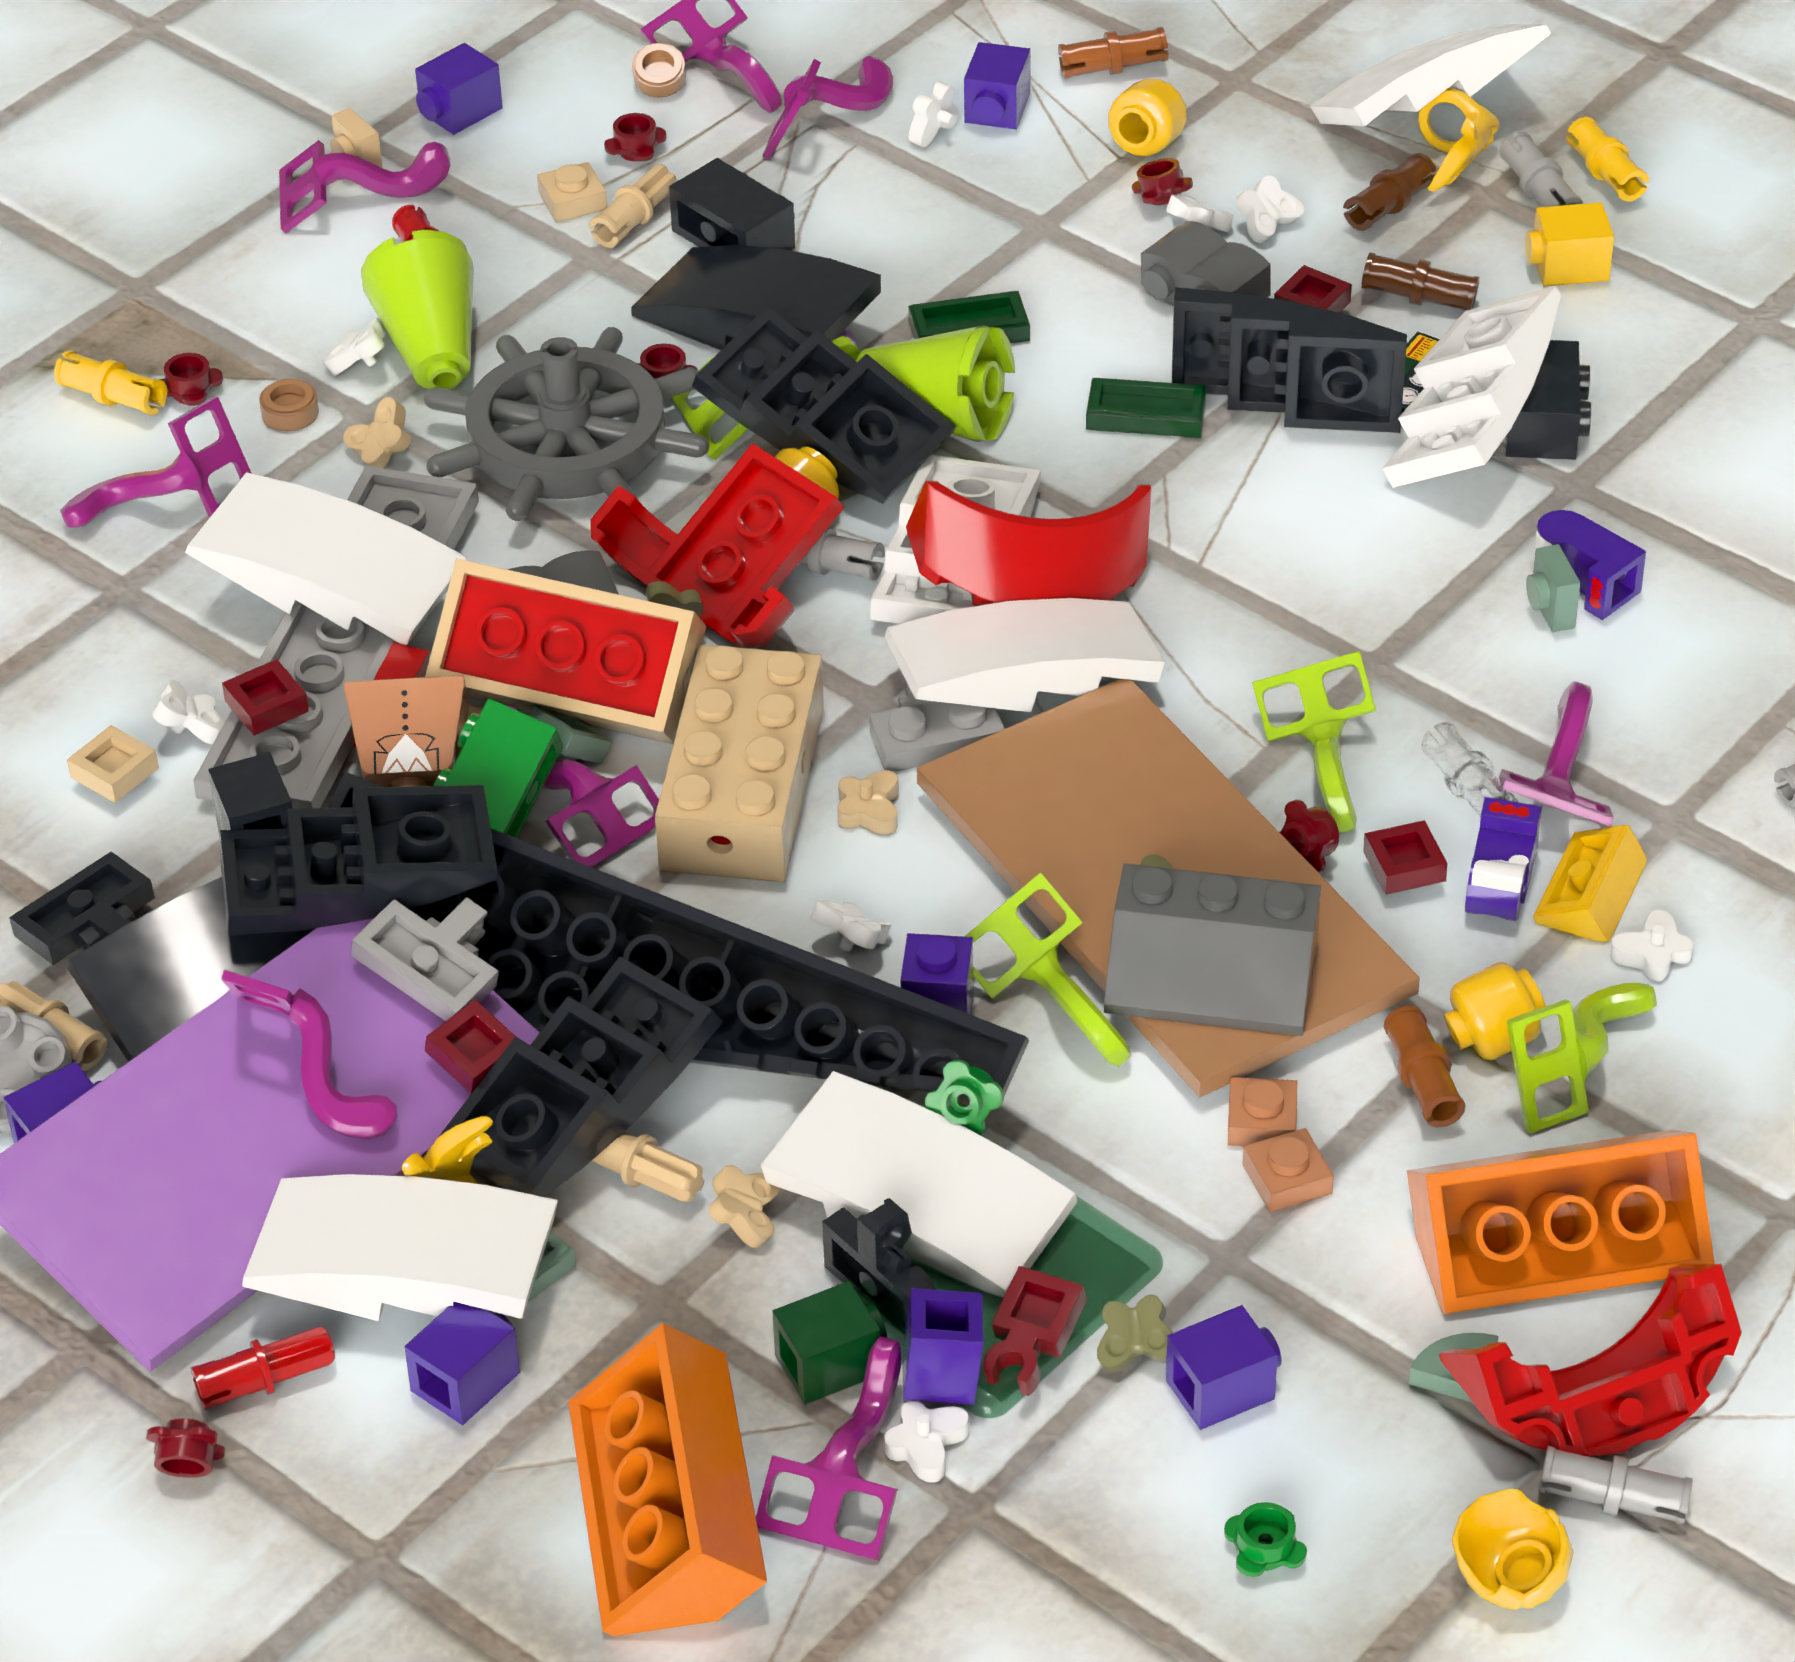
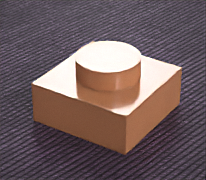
[1227,1077,1298,1146]
[1242,1128,1334,1212]

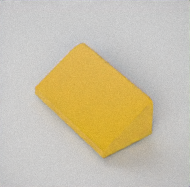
[1533,825,1647,942]

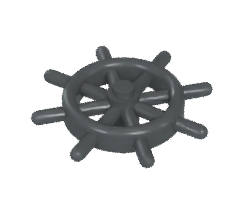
[424,327,709,521]

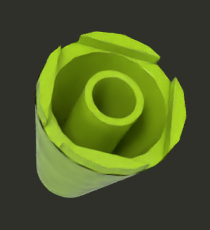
[361,230,474,389]
[855,325,1015,442]

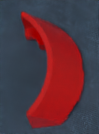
[906,481,1151,606]
[1439,1264,1742,1456]

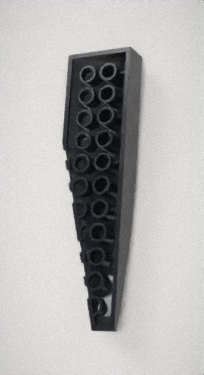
[327,772,1030,1097]

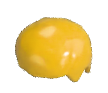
[1451,1489,1574,1610]

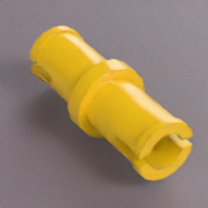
[1566,117,1649,202]
[54,350,168,416]

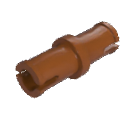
[1058,27,1169,79]
[1383,1005,1466,1127]

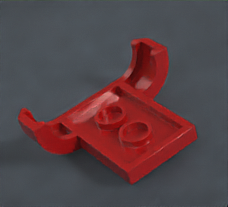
[590,443,844,649]

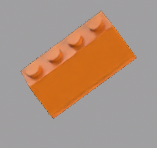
[1406,1129,1715,1314]
[568,1323,767,1636]

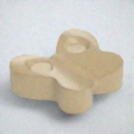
[343,397,411,468]
[837,770,899,835]
[709,1165,779,1248]

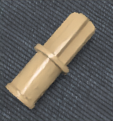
[589,164,677,248]
[0,981,108,1071]
[591,1132,705,1202]

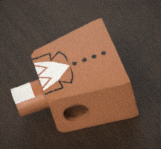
[344,675,469,787]

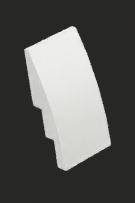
[1310,24,1551,126]
[1382,286,1561,488]
[870,455,1041,624]
[185,472,467,646]
[884,598,1166,712]
[761,1071,1078,1298]
[242,1174,558,1321]

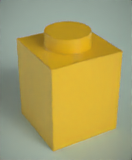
[1525,202,1614,286]

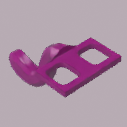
[640,0,782,113]
[762,56,893,160]
[279,140,450,233]
[60,396,252,528]
[1499,681,1614,827]
[507,705,659,867]
[221,970,398,1139]
[756,1336,902,1561]

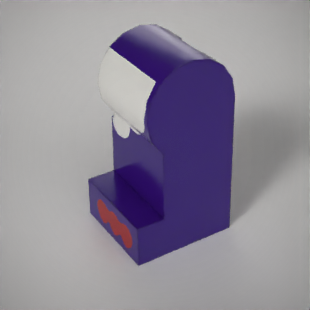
[1533,510,1646,620]
[1465,797,1542,921]

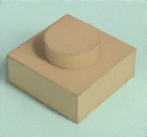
[330,107,383,168]
[537,162,607,222]
[67,725,159,803]

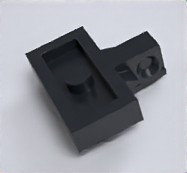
[9,851,155,965]
[822,1198,936,1338]

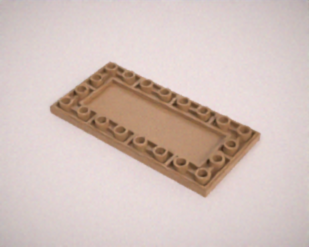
[917,678,1420,1098]

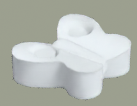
[908,81,959,148]
[1235,175,1304,243]
[1166,194,1234,232]
[323,318,387,375]
[152,680,225,744]
[810,900,891,951]
[1610,910,1694,982]
[884,1401,969,1483]

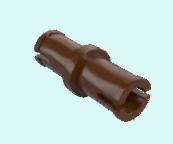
[1343,153,1436,231]
[1361,252,1480,311]

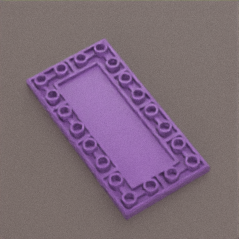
[0,918,539,1372]

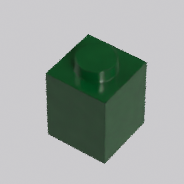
[772,1281,887,1405]

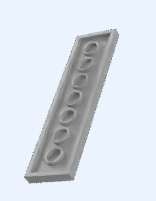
[193,465,479,809]

